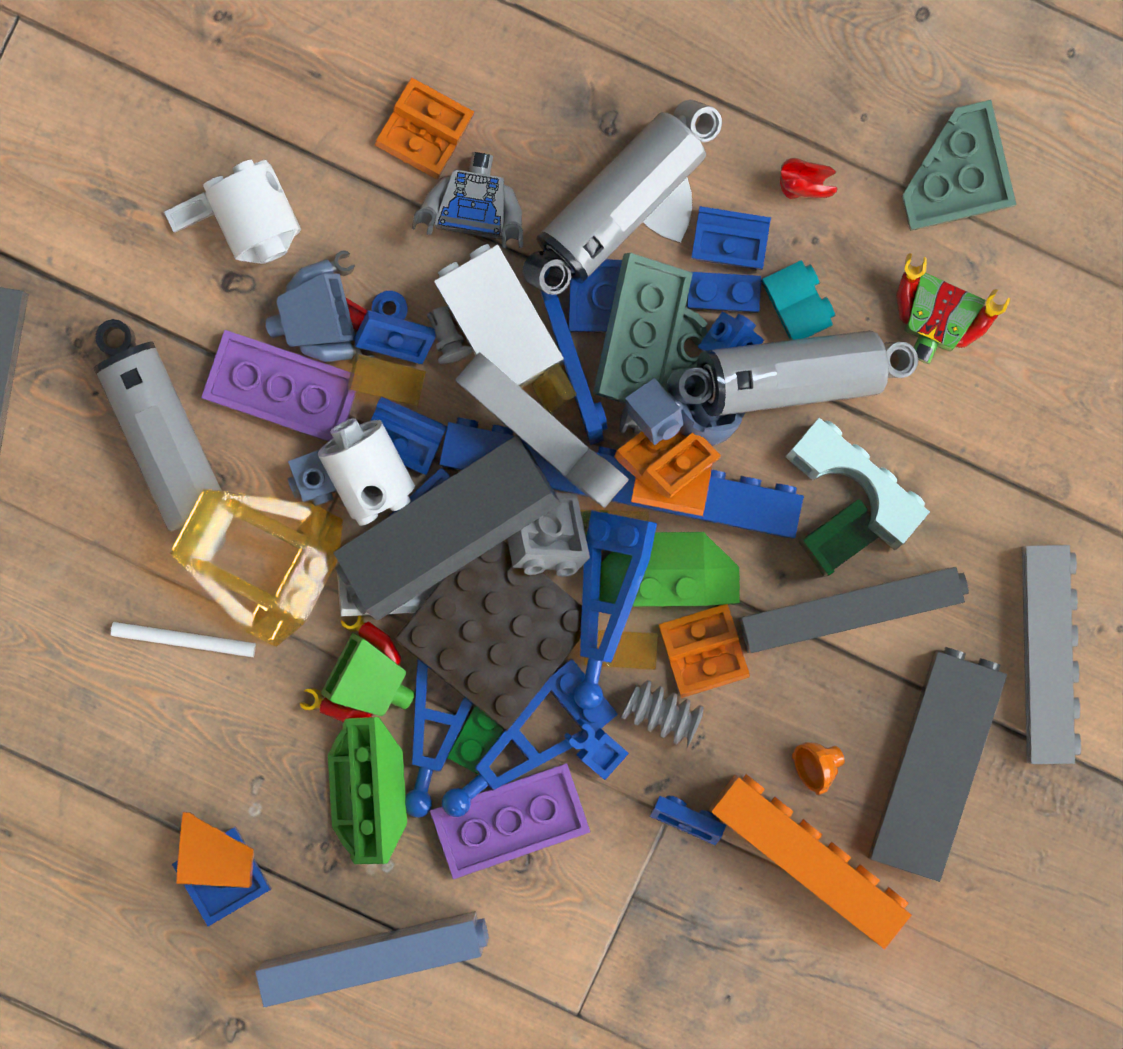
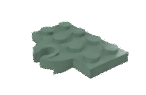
[593,253,708,404]

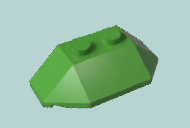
[599,532,740,607]
[328,717,407,864]

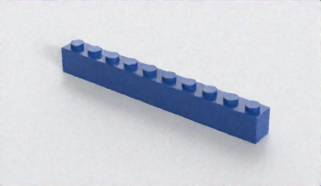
[439,417,804,539]

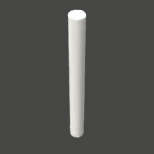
[111,622,256,657]

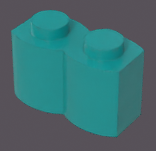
[761,260,836,340]

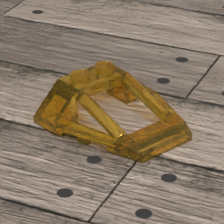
[170,488,343,647]

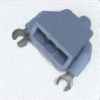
[266,251,375,362]

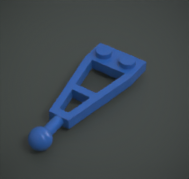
[540,267,608,445]
[574,510,657,710]
[405,659,472,818]
[442,659,618,817]

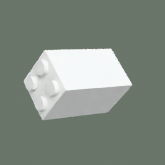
[434,244,564,388]

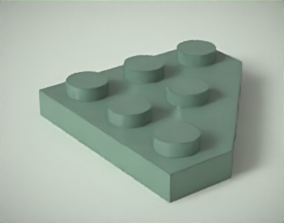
[902,100,1017,231]

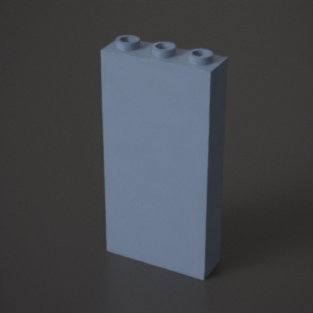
[255,911,489,1007]

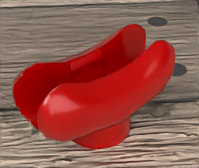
[780,158,838,199]

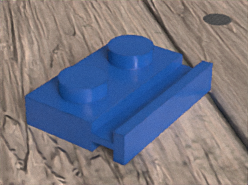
[691,206,771,270]
[371,397,447,475]

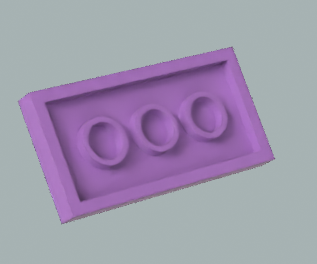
[201,330,362,441]
[430,763,591,879]

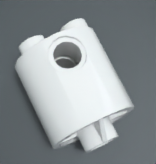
[203,160,301,264]
[318,418,415,526]

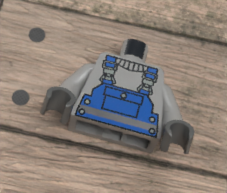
[412,152,523,248]

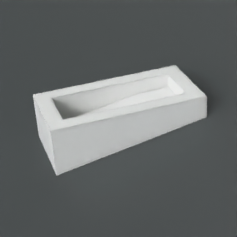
[164,192,214,232]

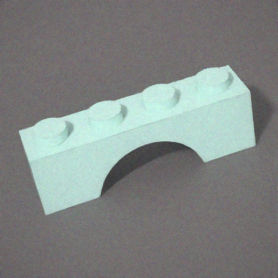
[786,418,930,550]

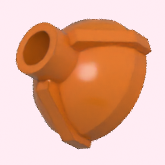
[792,742,845,795]

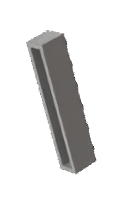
[1022,545,1081,764]

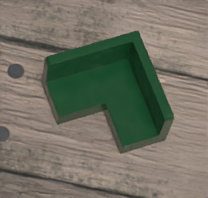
[799,499,879,577]

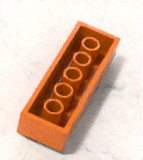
[709,774,912,950]

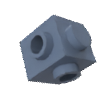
[625,378,684,445]
[288,450,337,507]

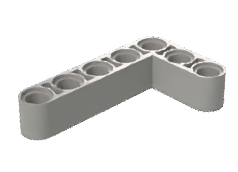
[455,352,629,508]

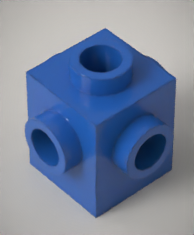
[698,311,764,351]

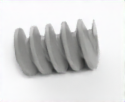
[621,680,704,747]

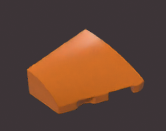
[176,812,254,888]

